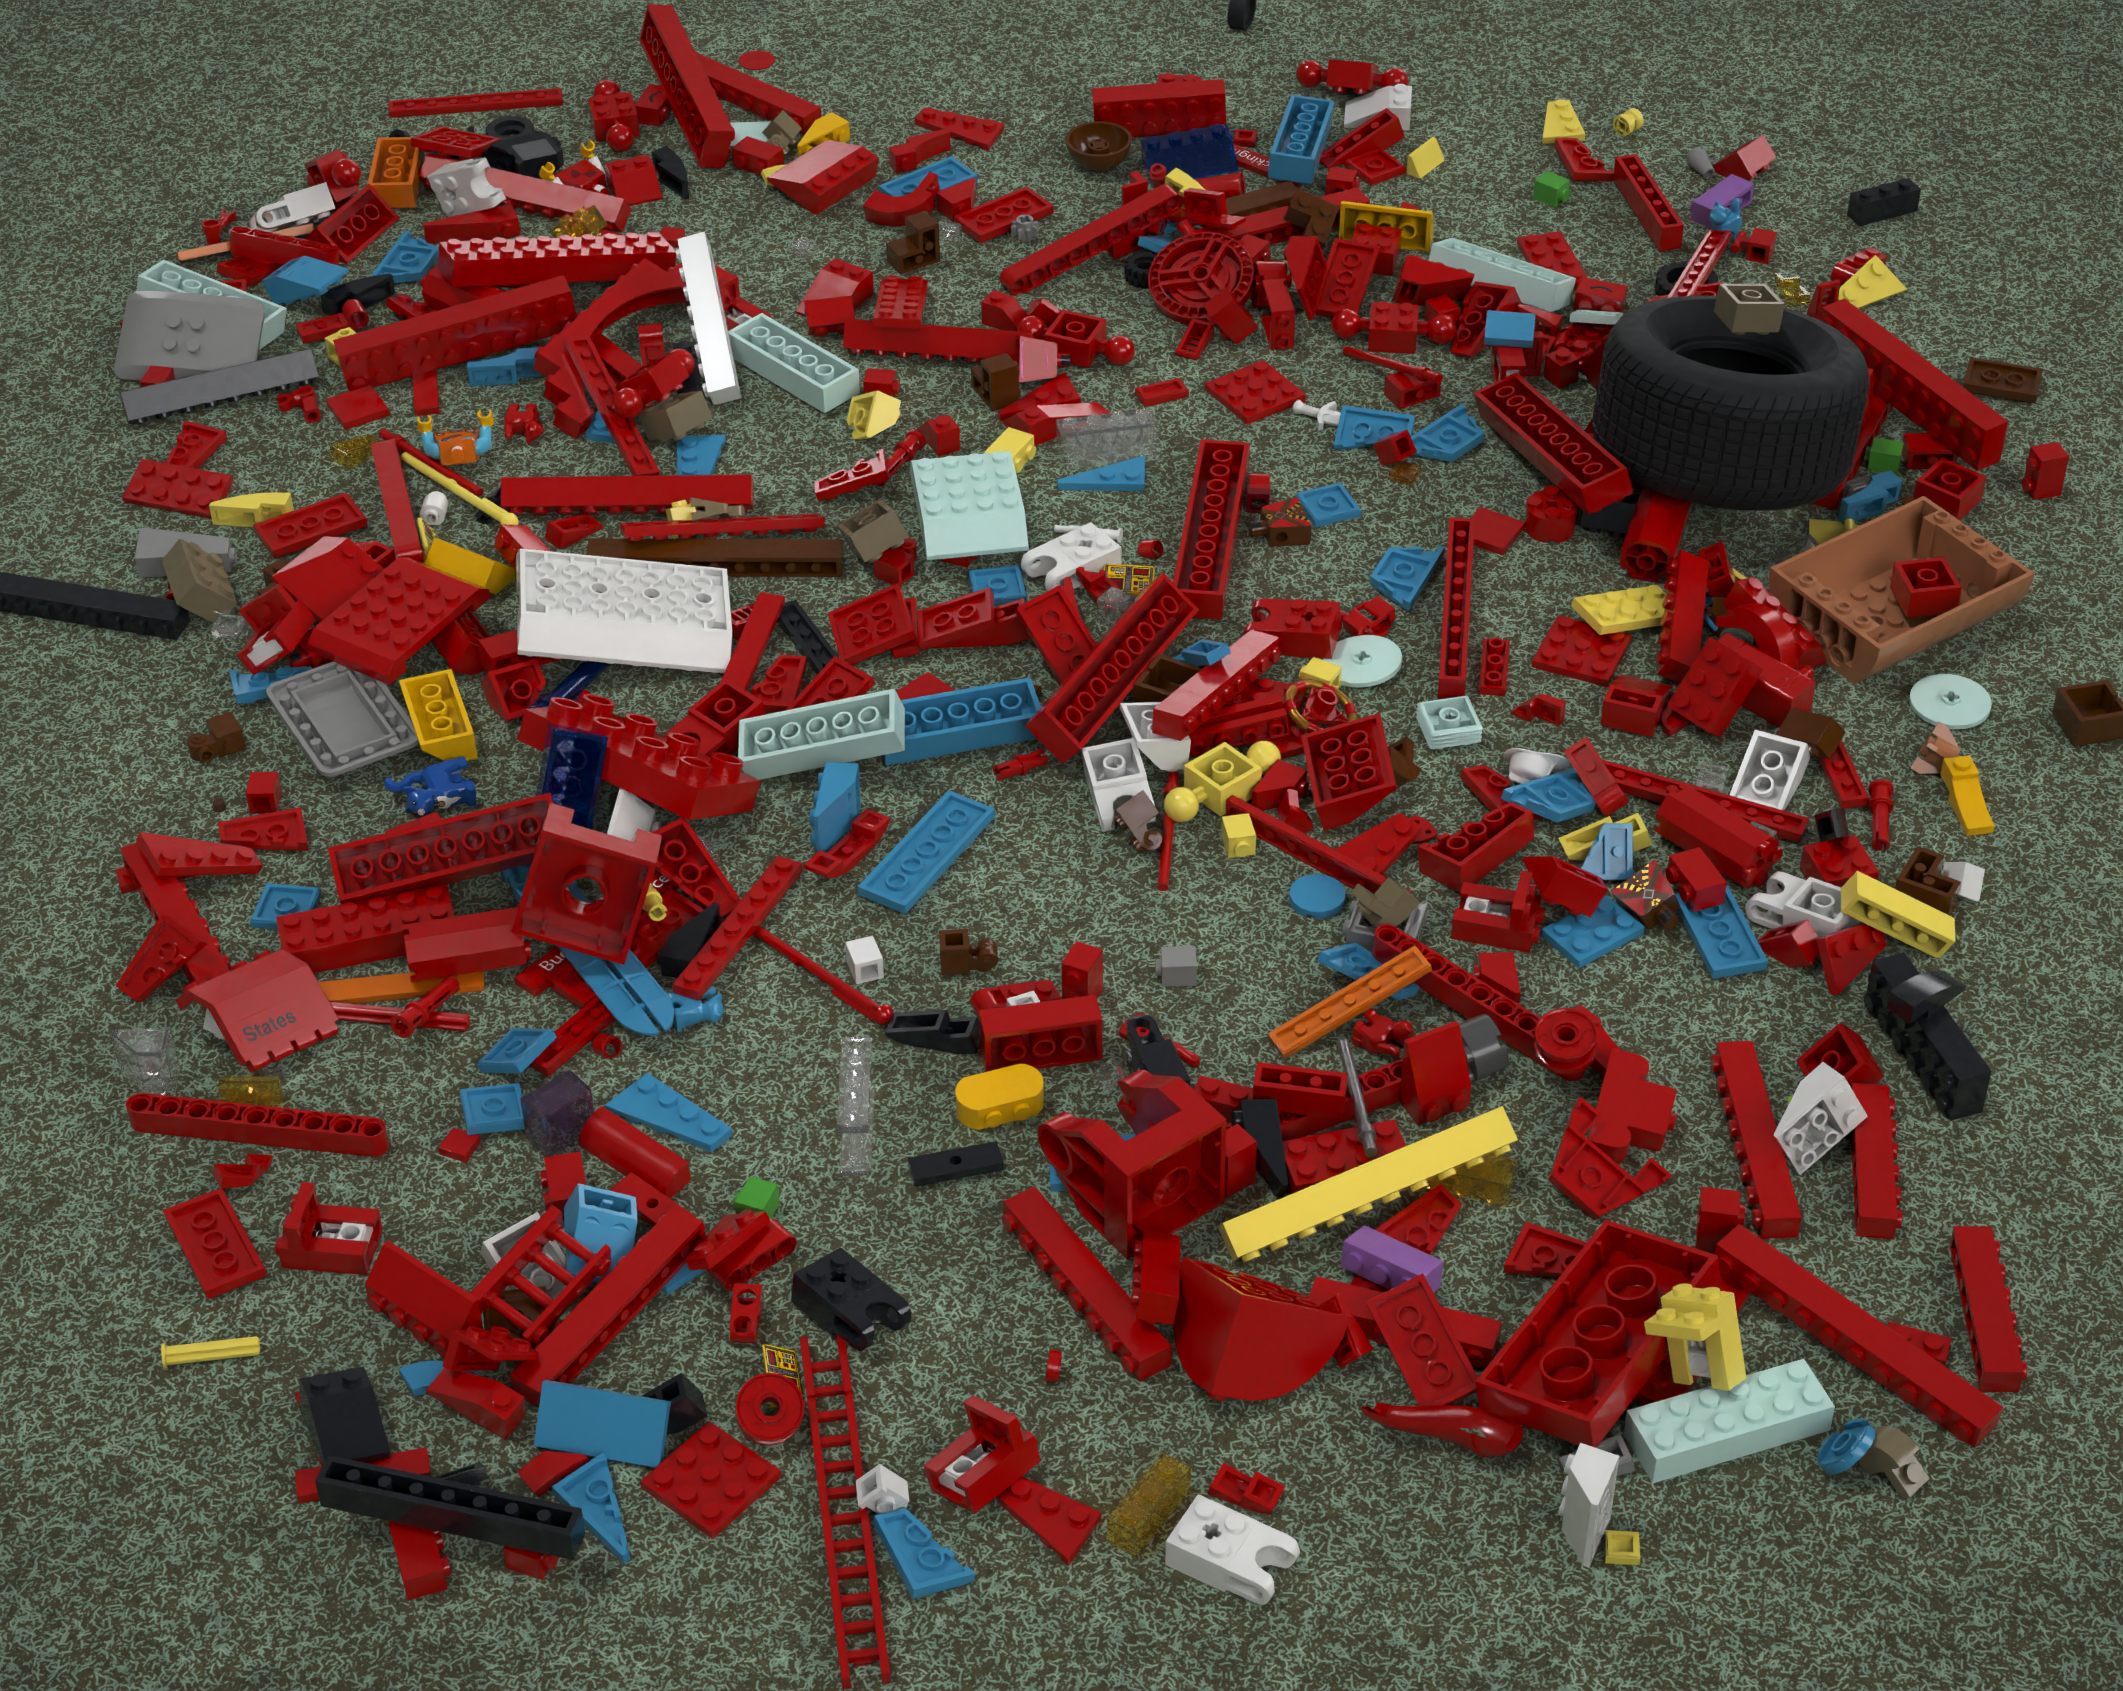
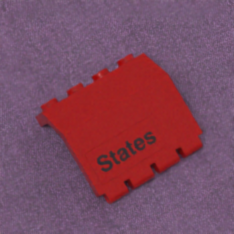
[175,949,339,1073]

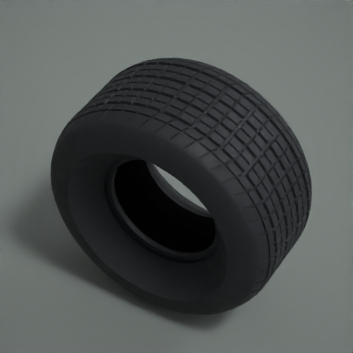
[1592,296,1870,511]

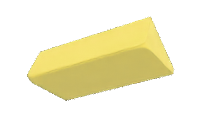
[1407,137,1444,178]

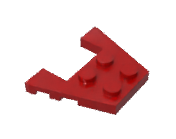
[1548,1097,1672,1220]

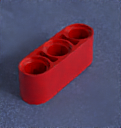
[706,1219,797,1291]

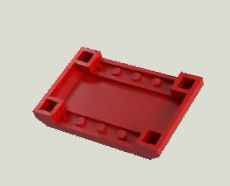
[307,557,491,685]

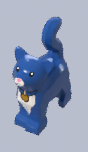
[384,757,476,816]

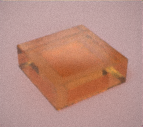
[1388,461,1421,486]

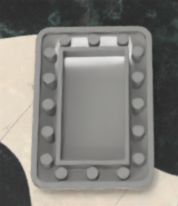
[114,291,265,382]
[266,662,419,777]

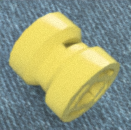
[1613,108,1644,137]

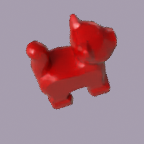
[504,404,544,445]
[1352,1008,1414,1058]

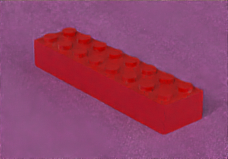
[328,793,554,904]

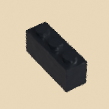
[1847,178,1921,226]

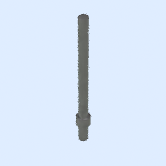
[1337,1039,1377,1158]

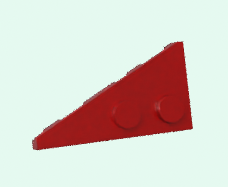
[999,373,1081,421]

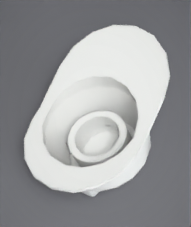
[1504,748,1569,784]

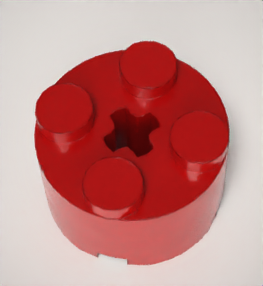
[1250,261,1292,308]
[1525,486,1577,543]

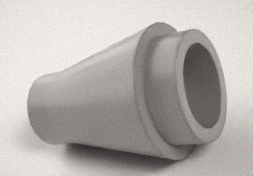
[1686,147,1715,179]

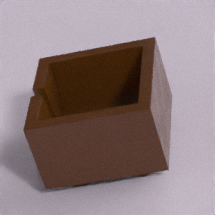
[1134,654,1203,703]
[2052,680,2123,746]

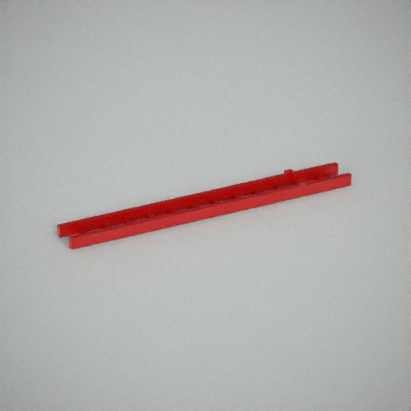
[800,1334,891,1690]

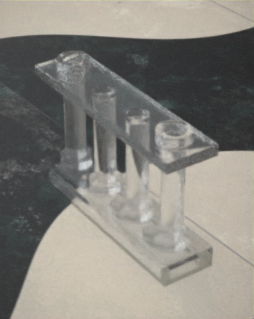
[837,1037,875,1176]

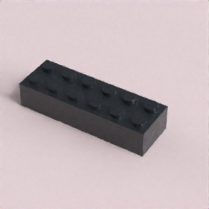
[1864,952,1992,1121]

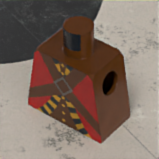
[1248,497,1311,547]
[1611,860,1680,930]

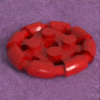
[1553,322,1614,373]

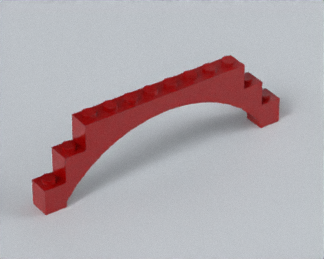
[533,258,739,439]

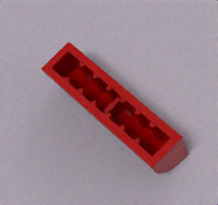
[579,1106,691,1198]

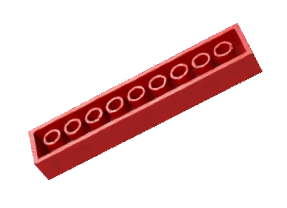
[639,4,735,168]
[438,232,676,287]
[333,275,577,391]
[1820,298,2009,471]
[1473,372,1633,515]
[1173,439,1250,620]
[1025,573,1199,764]

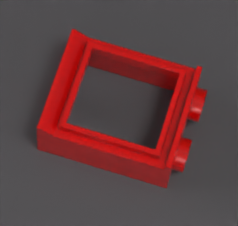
[1261,278,1295,350]

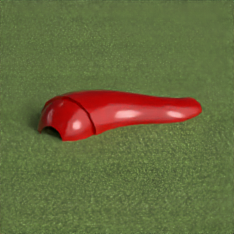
[1362,1402,1524,1457]

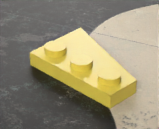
[1542,99,1585,144]
[1838,255,1907,309]

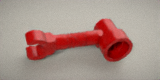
[202,209,237,245]

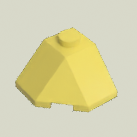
[847,390,901,441]

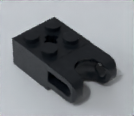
[1127,1015,1191,1086]
[791,1248,911,1351]

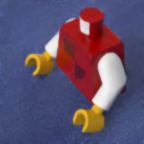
[539,140,608,195]

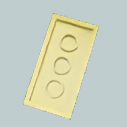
[1571,585,1666,635]

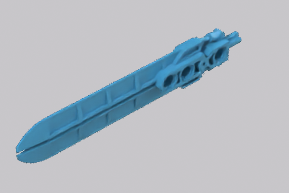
[500,864,674,1036]

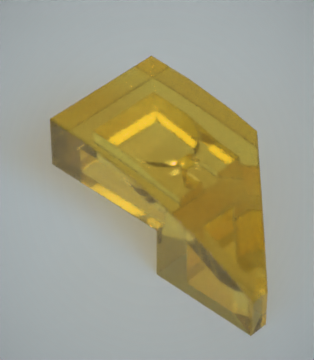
[1775,273,1810,305]

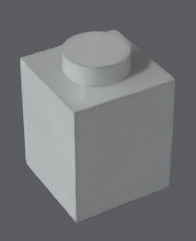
[1155,946,1197,987]

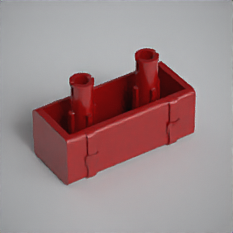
[1717,633,1816,728]

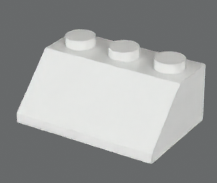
[1120,702,1191,772]
[607,788,661,841]
[1558,1443,1619,1567]

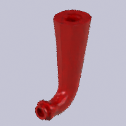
[1149,163,1246,198]

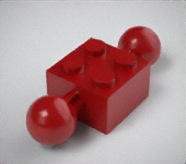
[1296,59,1409,95]
[588,80,640,152]
[304,149,361,203]
[1331,301,1456,354]
[1017,310,1135,368]
[612,348,695,419]

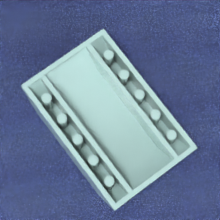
[909,451,1029,560]

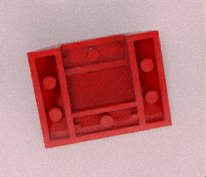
[271,536,384,622]

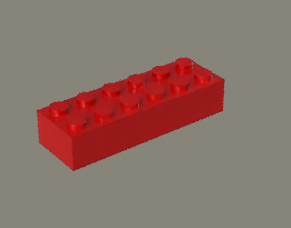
[1092,79,1227,137]
[276,884,454,973]

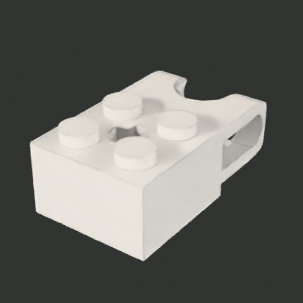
[427,158,506,217]
[250,182,336,232]
[1021,522,1122,591]
[1082,738,1156,832]
[1745,871,1859,938]
[1165,1494,1300,1605]

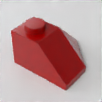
[480,658,546,722]

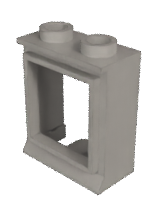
[1342,899,1428,952]

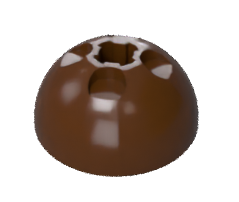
[1066,121,1132,172]

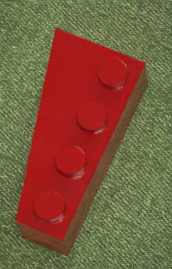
[1418,802,1534,892]

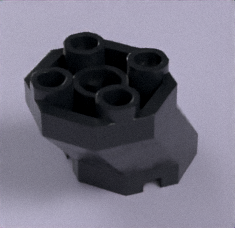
[482,130,564,179]

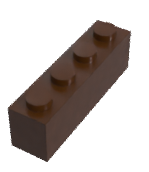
[1226,181,1297,217]

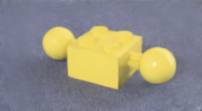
[1164,741,1281,822]

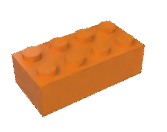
[367,137,425,208]

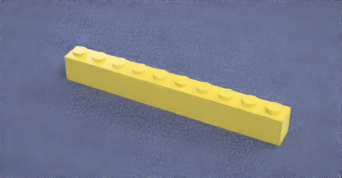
[1218,1106,1518,1263]

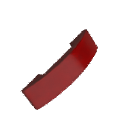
[804,809,890,878]

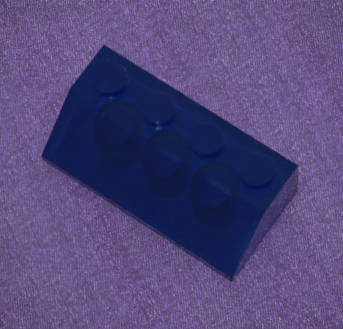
[1140,123,1238,186]
[536,723,608,829]

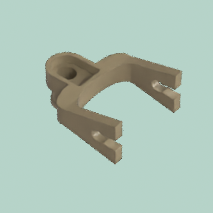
[690,497,745,522]

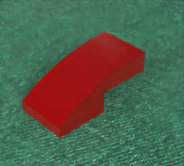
[1207,1463,1285,1514]

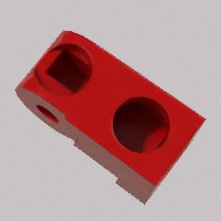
[730,1283,765,1343]

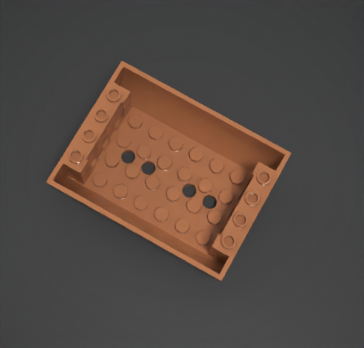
[1769,496,2035,684]

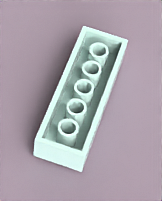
[1429,238,1576,312]
[137,260,287,350]
[728,313,860,413]
[738,689,905,780]
[1624,1359,1835,1483]

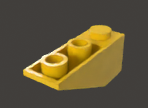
[797,112,850,158]

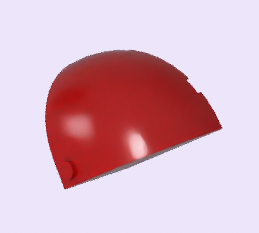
[1173,1257,1350,1401]

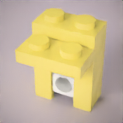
[1644,1284,1746,1391]

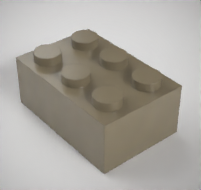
[837,499,909,562]
[161,539,237,625]

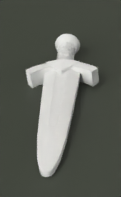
[1293,400,1341,430]

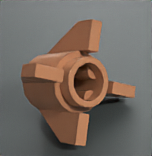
[1910,721,1960,774]

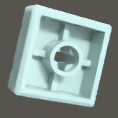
[1416,696,1483,749]

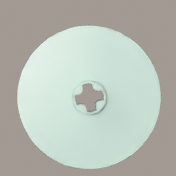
[1323,635,1402,688]
[1909,674,1992,729]

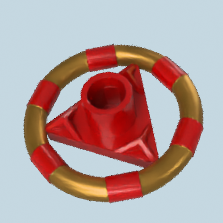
[1284,680,1358,733]

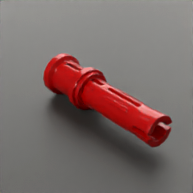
[878,430,926,487]
[1868,779,1894,851]
[390,976,460,1038]

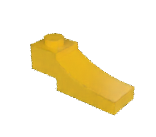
[1941,755,1995,836]

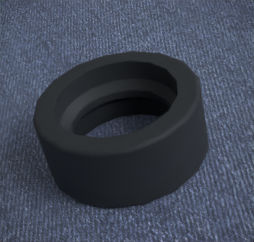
[1227,0,1257,31]

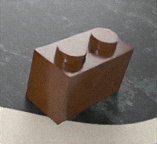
[1776,708,1846,759]

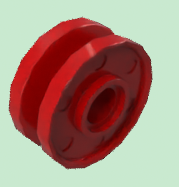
[1534,1008,1598,1075]
[735,1372,805,1446]

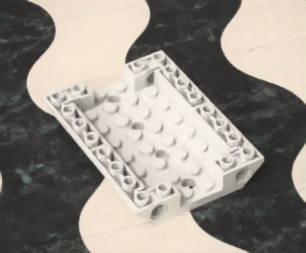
[516,549,732,673]

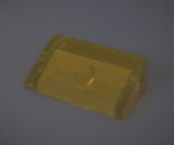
[219,1077,284,1107]

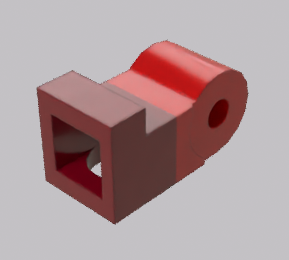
[1247,473,1270,513]

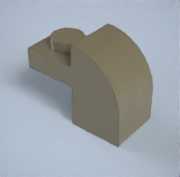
[1351,877,1420,928]
[1858,1426,1930,1499]

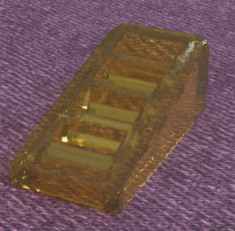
[330,434,380,469]

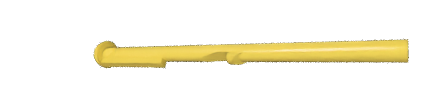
[401,452,519,525]

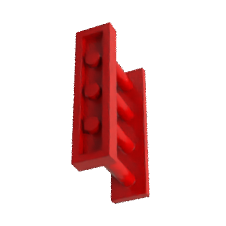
[470,1205,612,1348]

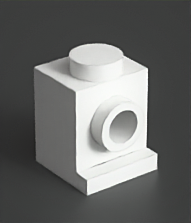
[856,1464,909,1514]

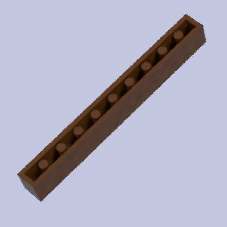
[586,538,844,577]

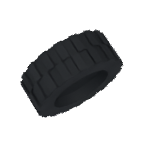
[486,116,534,140]

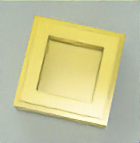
[1604,1530,1640,1565]

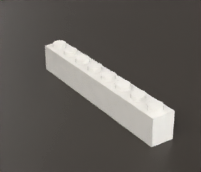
[676,232,742,405]

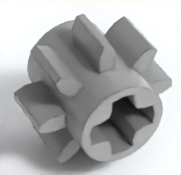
[1011,215,1039,242]

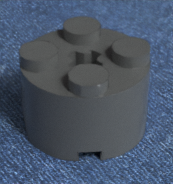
[1459,1014,1509,1083]

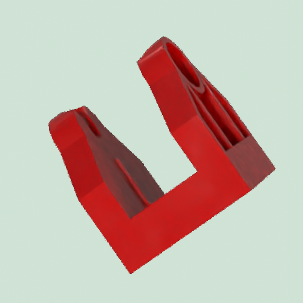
[512,803,662,965]
[1037,1069,1227,1260]

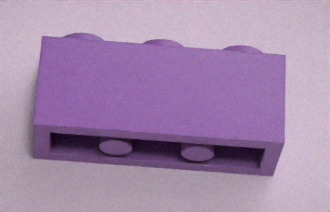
[1690,174,1754,228]
[1341,1225,1444,1293]

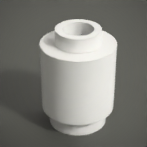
[419,491,449,525]

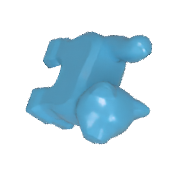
[1709,198,1742,240]
[667,986,724,1032]

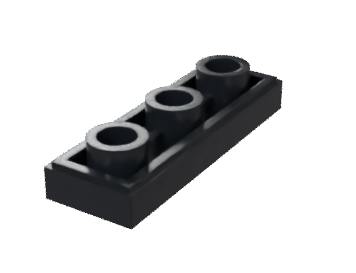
[908,1141,1004,1187]

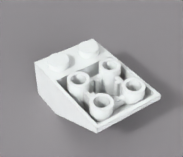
[1774,1062,1868,1175]

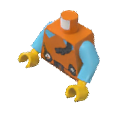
[417,410,494,465]

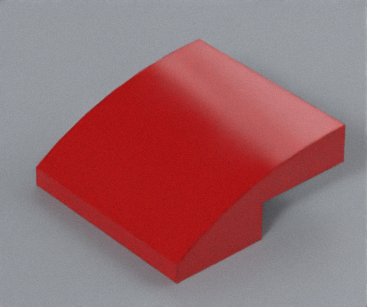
[217,254,283,286]

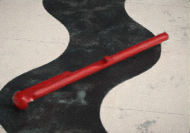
[753,926,894,1025]

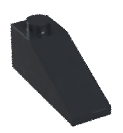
[657,903,721,978]
[1231,1099,1288,1196]
[642,1373,707,1435]

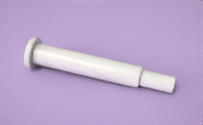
[1054,525,1123,543]

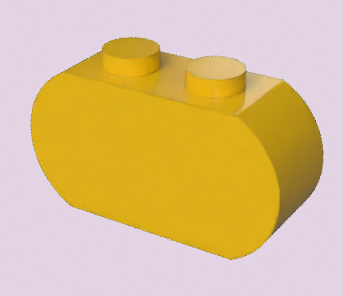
[955,1063,1044,1130]

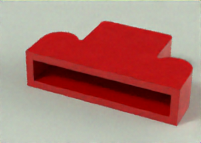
[1588,1048,1677,1164]

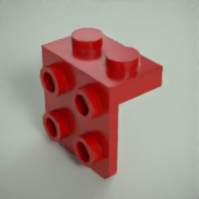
[442,1326,539,1371]

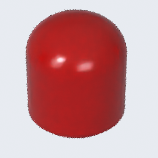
[1137,539,1163,559]
[592,1033,622,1059]

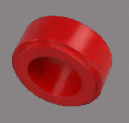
[1045,1349,1062,1383]

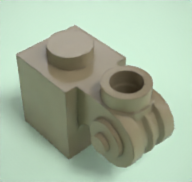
[762,110,802,155]

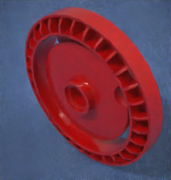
[1148,232,1255,324]

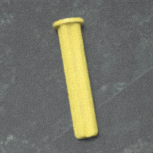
[161,1336,260,1369]

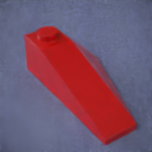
[1451,281,1522,358]
[1003,402,1111,446]
[652,817,741,919]

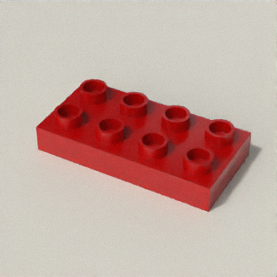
[517,694,761,820]
[1475,1220,1721,1448]

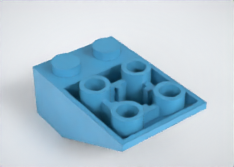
[262,256,349,306]
[809,762,861,853]
[564,1183,637,1284]

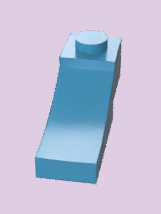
[467,348,542,386]
[1838,470,1902,525]
[1173,639,1231,668]

